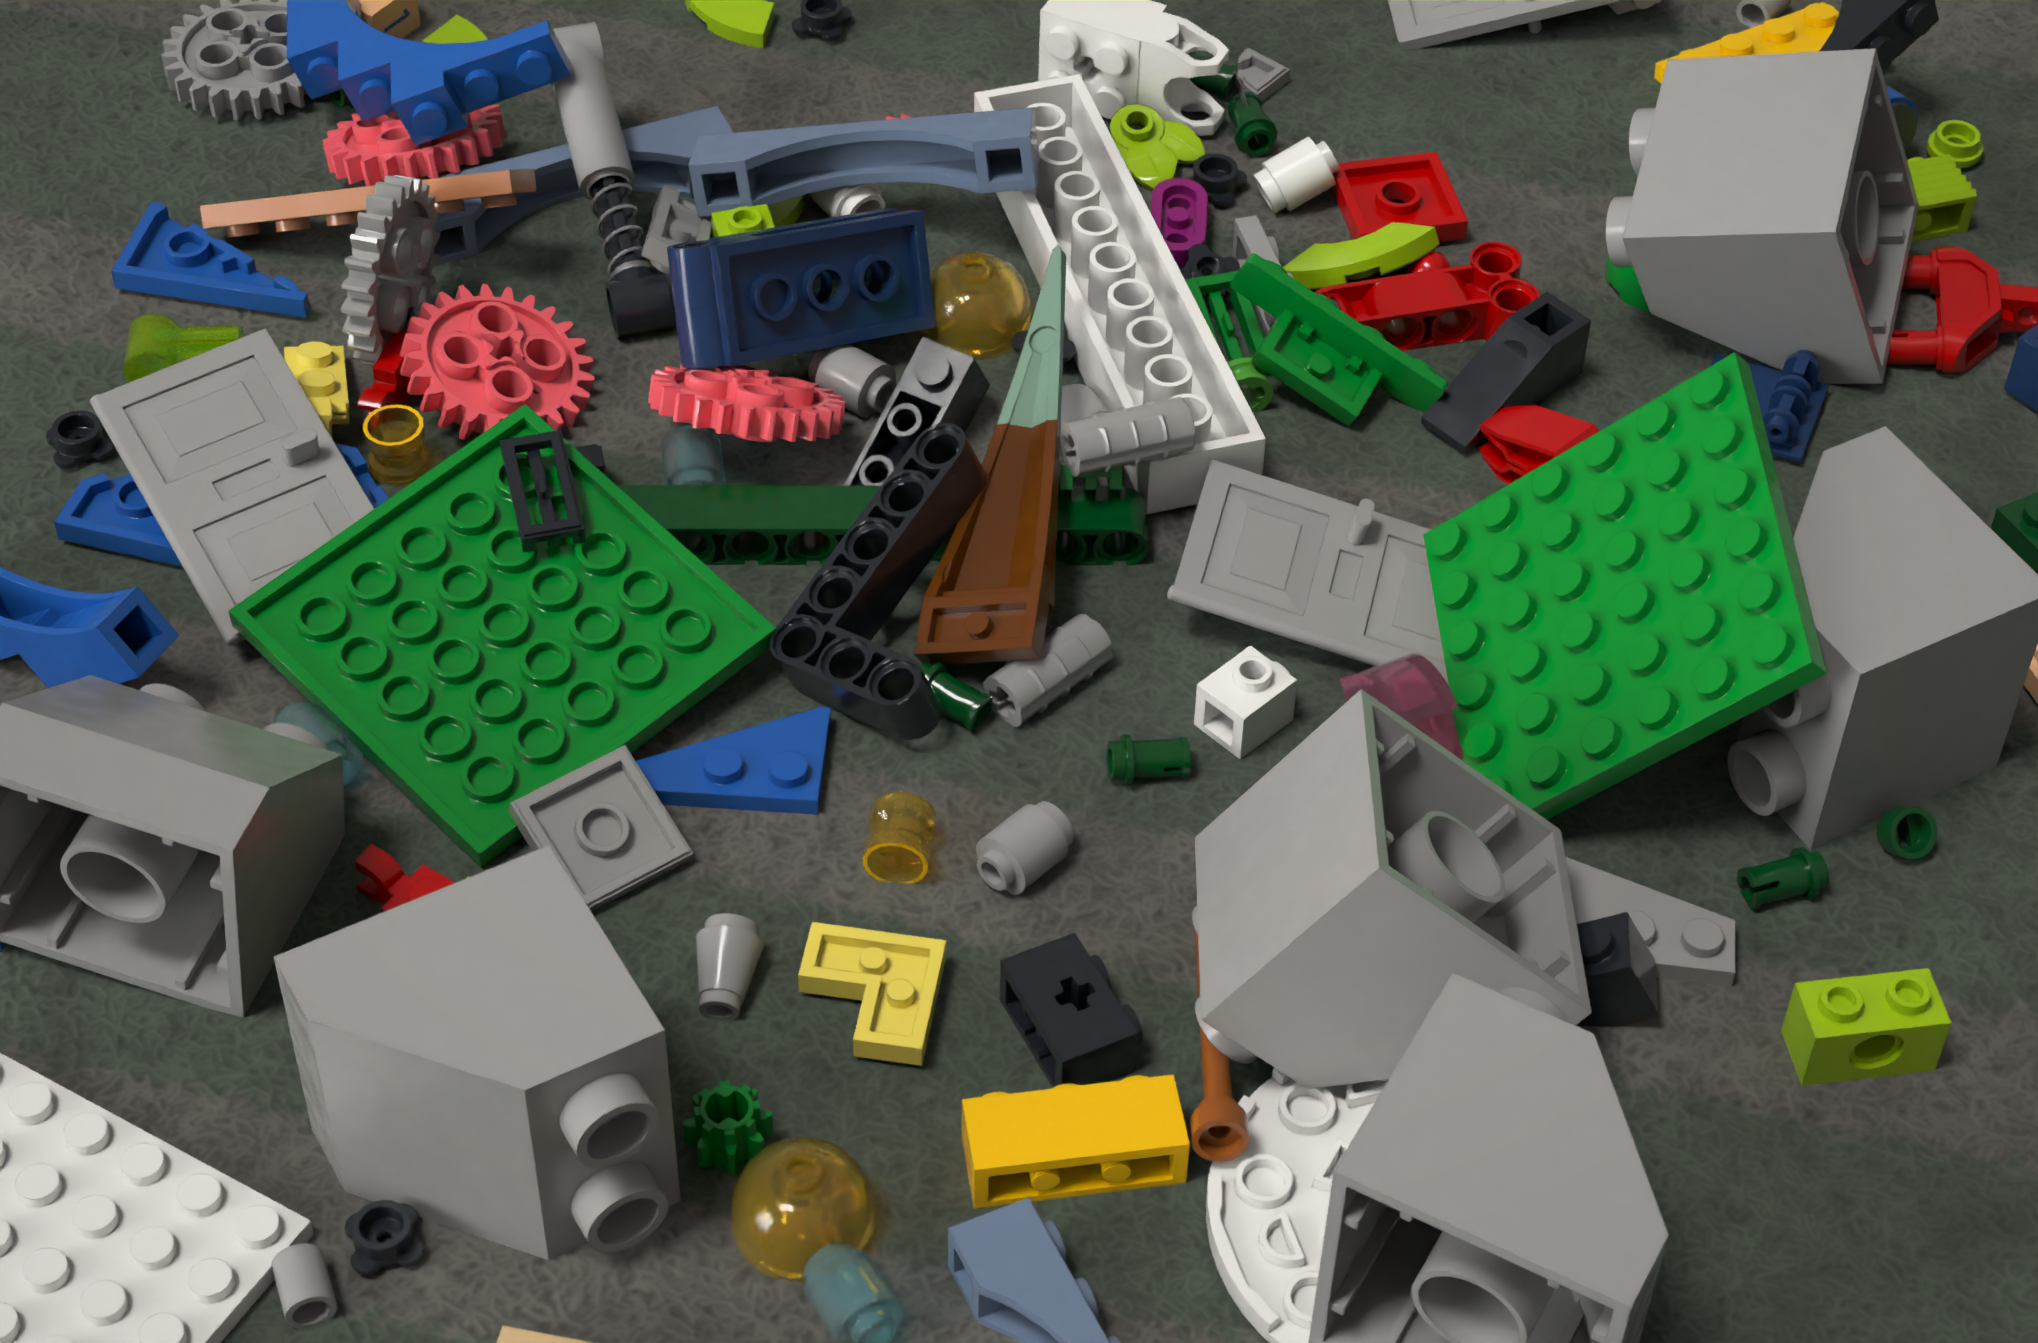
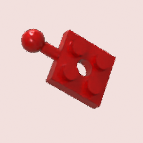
[1331,151,1468,274]

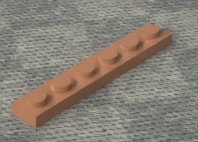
[200,168,537,238]

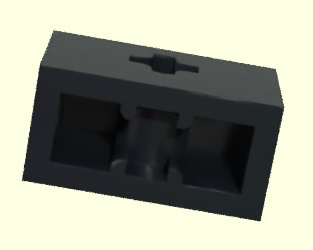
[999,933,1143,1088]

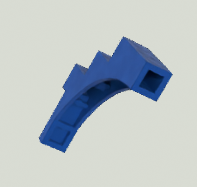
[287,0,572,145]
[0,567,180,688]

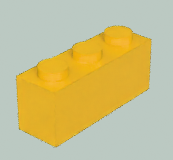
[961,1074,1190,1209]

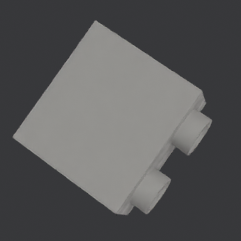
[1606,48,1919,384]
[1728,426,2038,850]
[0,675,345,1018]
[1192,689,1591,1089]
[274,845,681,1260]
[1308,973,1669,1343]

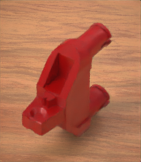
[1886,246,2038,374]

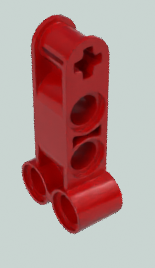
[1315,242,1540,351]

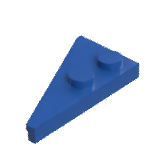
[111,201,311,318]
[636,707,831,815]

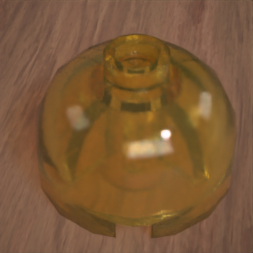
[919,252,1032,360]
[731,1137,875,1283]

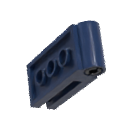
[667,208,936,369]

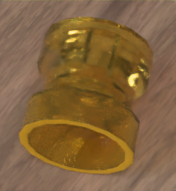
[363,404,429,487]
[863,792,936,884]

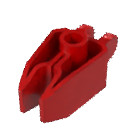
[1480,405,1599,485]

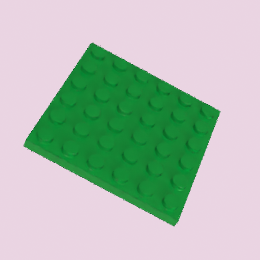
[1423,352,1827,820]
[229,404,776,868]

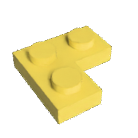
[798,922,946,1066]

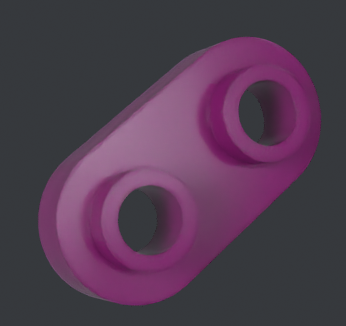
[1151,178,1208,268]

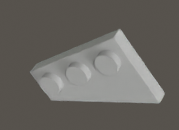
[1566,857,1735,987]

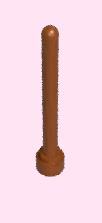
[1190,928,1249,1162]

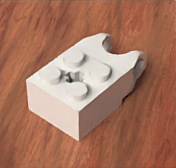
[1038,0,1229,136]

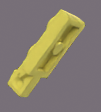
[284,341,349,438]

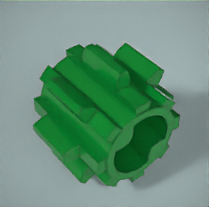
[683,1081,774,1175]

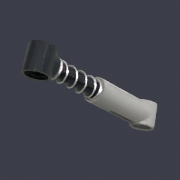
[549,22,675,338]

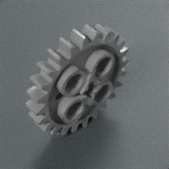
[161,0,308,120]
[341,174,440,366]

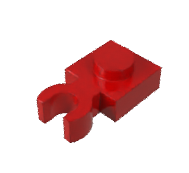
[358,331,411,436]

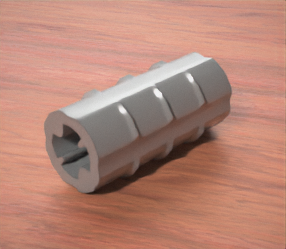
[1060,397,1195,477]
[983,614,1113,727]

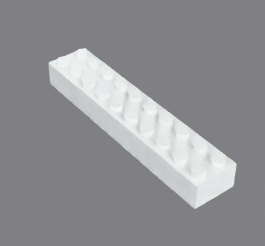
[974,74,1266,514]

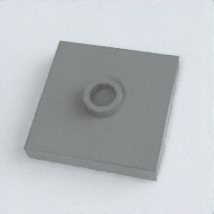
[508,745,694,912]

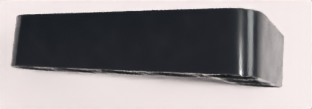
[770,423,986,740]

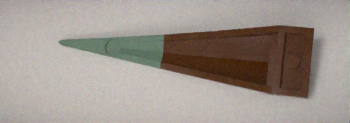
[914,244,1067,665]

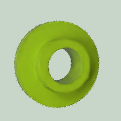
[1926,120,1983,168]

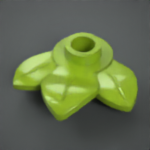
[1109,104,1205,191]

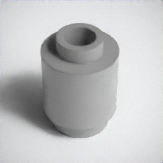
[808,344,897,419]
[976,801,1074,895]

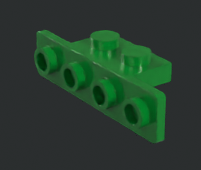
[1230,253,1449,427]

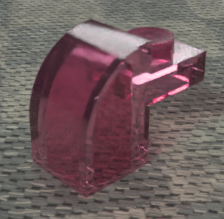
[1340,653,1464,760]

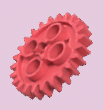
[323,104,506,186]
[400,284,595,440]
[648,364,846,442]

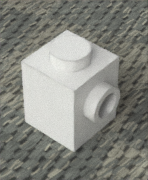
[1194,646,1297,759]

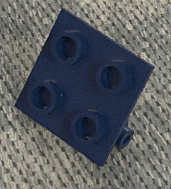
[1711,350,1829,463]

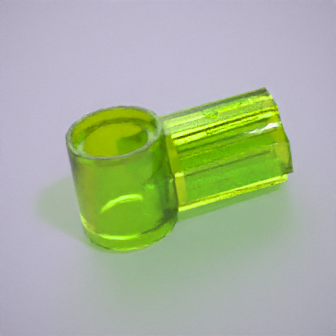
[123,314,245,382]

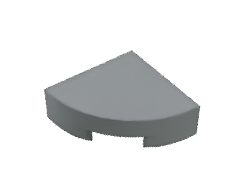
[1236,48,1290,102]

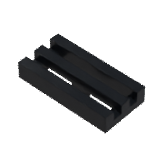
[499,430,586,553]

